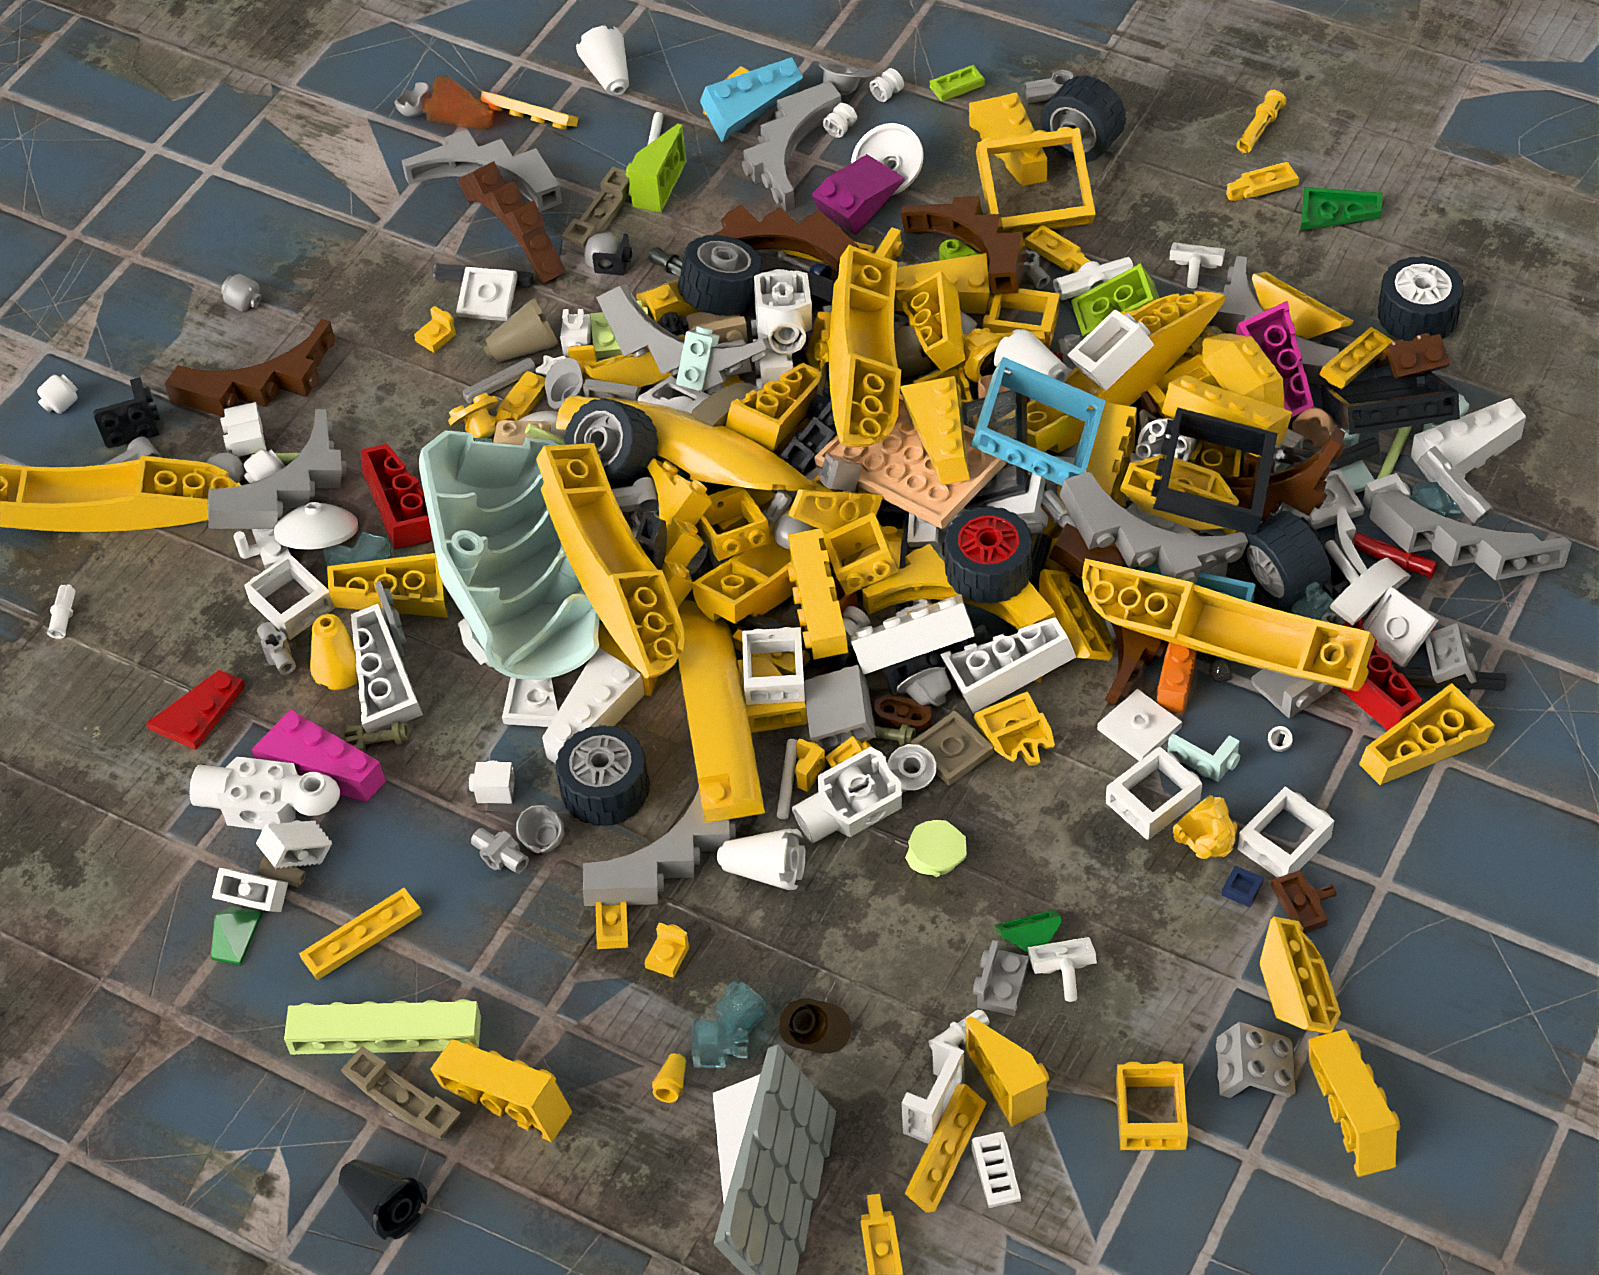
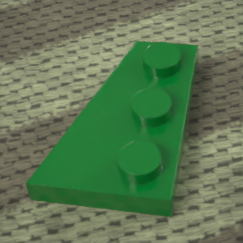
[1300,187,1382,230]

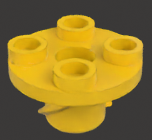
[448,393,499,441]

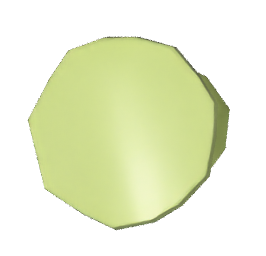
[905,820,967,877]

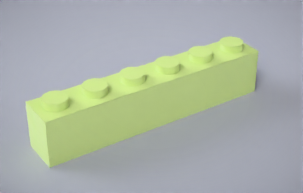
[284,999,481,1055]

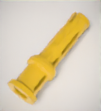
[1236,90,1287,153]

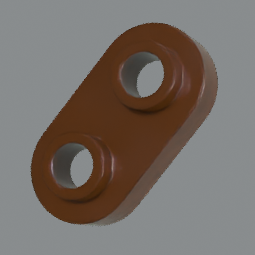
[874,694,932,733]

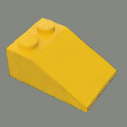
[965,1016,1049,1127]

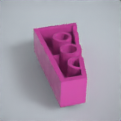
[1235,300,1314,426]
[251,709,386,802]

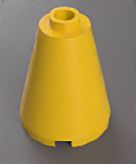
[310,614,358,690]

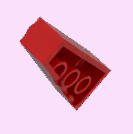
[1337,619,1423,731]

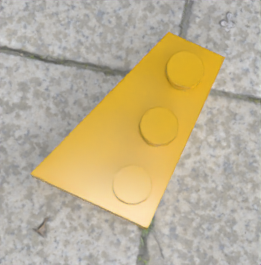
[788,489,884,533]

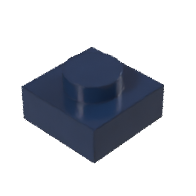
[1222,866,1264,907]

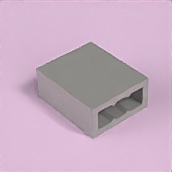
[804,665,876,752]

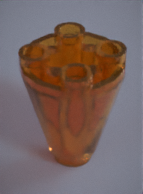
[422,75,495,130]

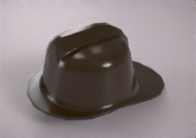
[778,998,852,1053]

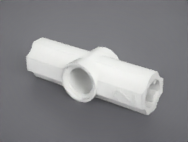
[1053,257,1133,300]

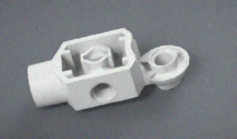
[754,269,812,354]
[792,744,936,844]
[190,757,340,830]

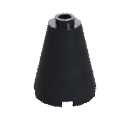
[338,1159,428,1240]

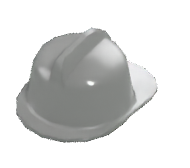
[819,61,876,95]
[545,358,584,409]
[897,667,951,706]

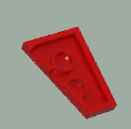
[146,670,245,750]

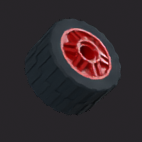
[944,506,1033,604]

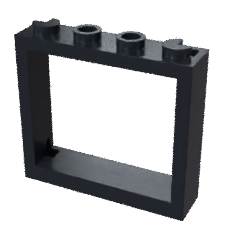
[1321,372,1460,435]
[1151,407,1278,535]

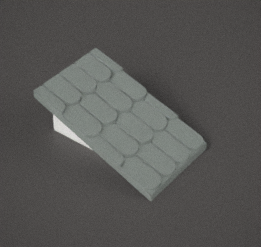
[713,1044,836,1275]

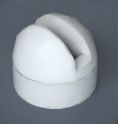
[1268,726,1293,752]

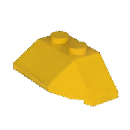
[1252,272,1354,340]
[1202,333,1285,409]
[583,334,685,391]
[1120,455,1239,530]
[1038,569,1116,661]
[1260,916,1341,1034]

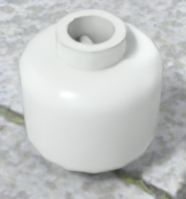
[37,375,78,414]
[244,449,285,484]

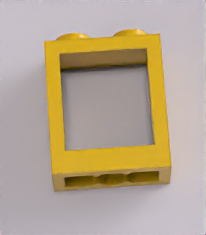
[983,288,1060,350]
[1146,354,1222,419]
[695,486,771,561]
[824,512,899,596]
[1116,1061,1188,1150]

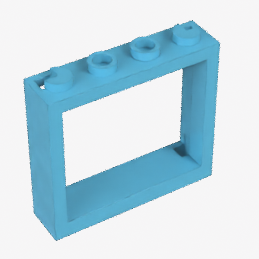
[970,356,1106,486]

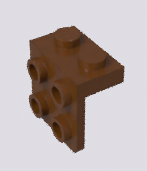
[1376,333,1450,380]

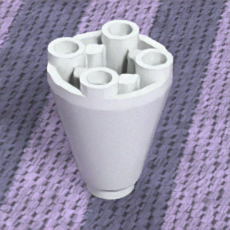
[1136,418,1199,462]

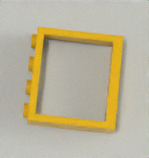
[976,127,1096,233]

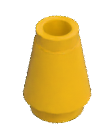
[652,1053,687,1103]

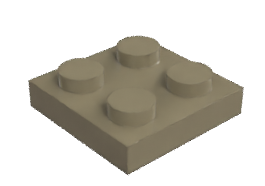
[910,711,994,786]

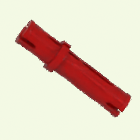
[1352,532,1438,579]

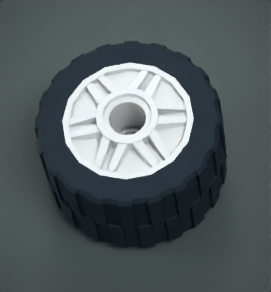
[1377,256,1464,341]

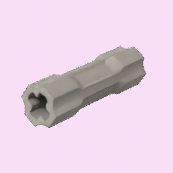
[1417,446,1493,525]

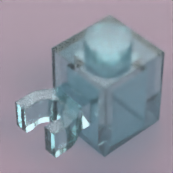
[1410,482,1462,517]
[1291,582,1336,621]
[715,981,767,1040]
[691,1020,749,1068]

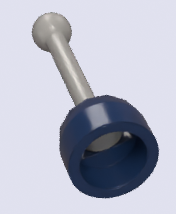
[776,251,832,279]

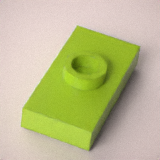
[930,65,985,102]

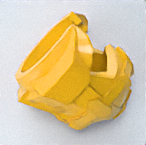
[962,328,1004,383]
[1173,795,1237,859]

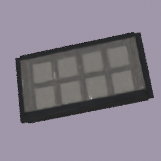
[962,390,1028,509]

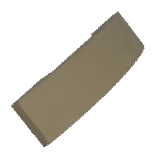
[561,166,630,247]
[691,383,760,427]
[341,1046,461,1139]

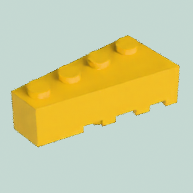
[896,271,965,373]
[1086,402,1137,501]
[787,528,848,660]

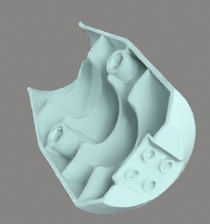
[419,430,600,680]

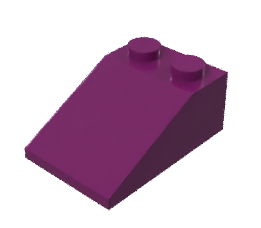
[812,154,905,235]

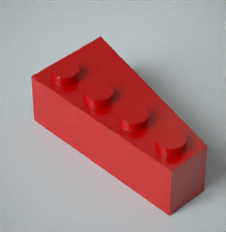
[361,444,433,550]

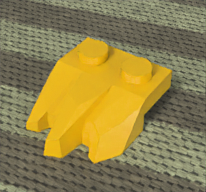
[974,691,1055,766]

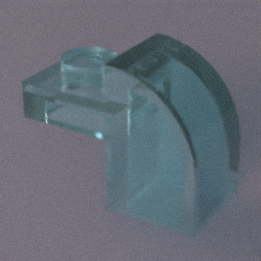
[323,532,392,566]

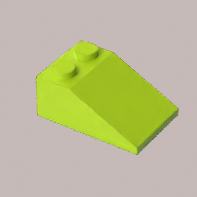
[626,124,687,213]
[1071,263,1159,338]

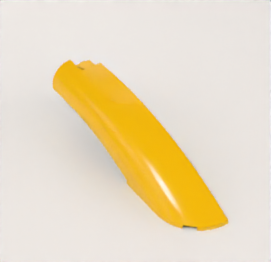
[829,245,901,447]
[997,291,1226,453]
[556,395,815,491]
[536,443,684,679]
[0,456,241,532]
[692,474,890,624]
[1082,558,1375,691]
[677,600,765,823]

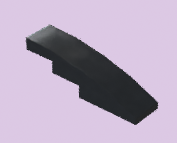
[772,400,837,494]

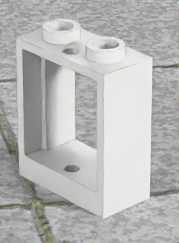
[1067,310,1154,391]
[244,554,335,640]
[742,627,805,705]
[1106,746,1202,840]
[1237,787,1335,878]

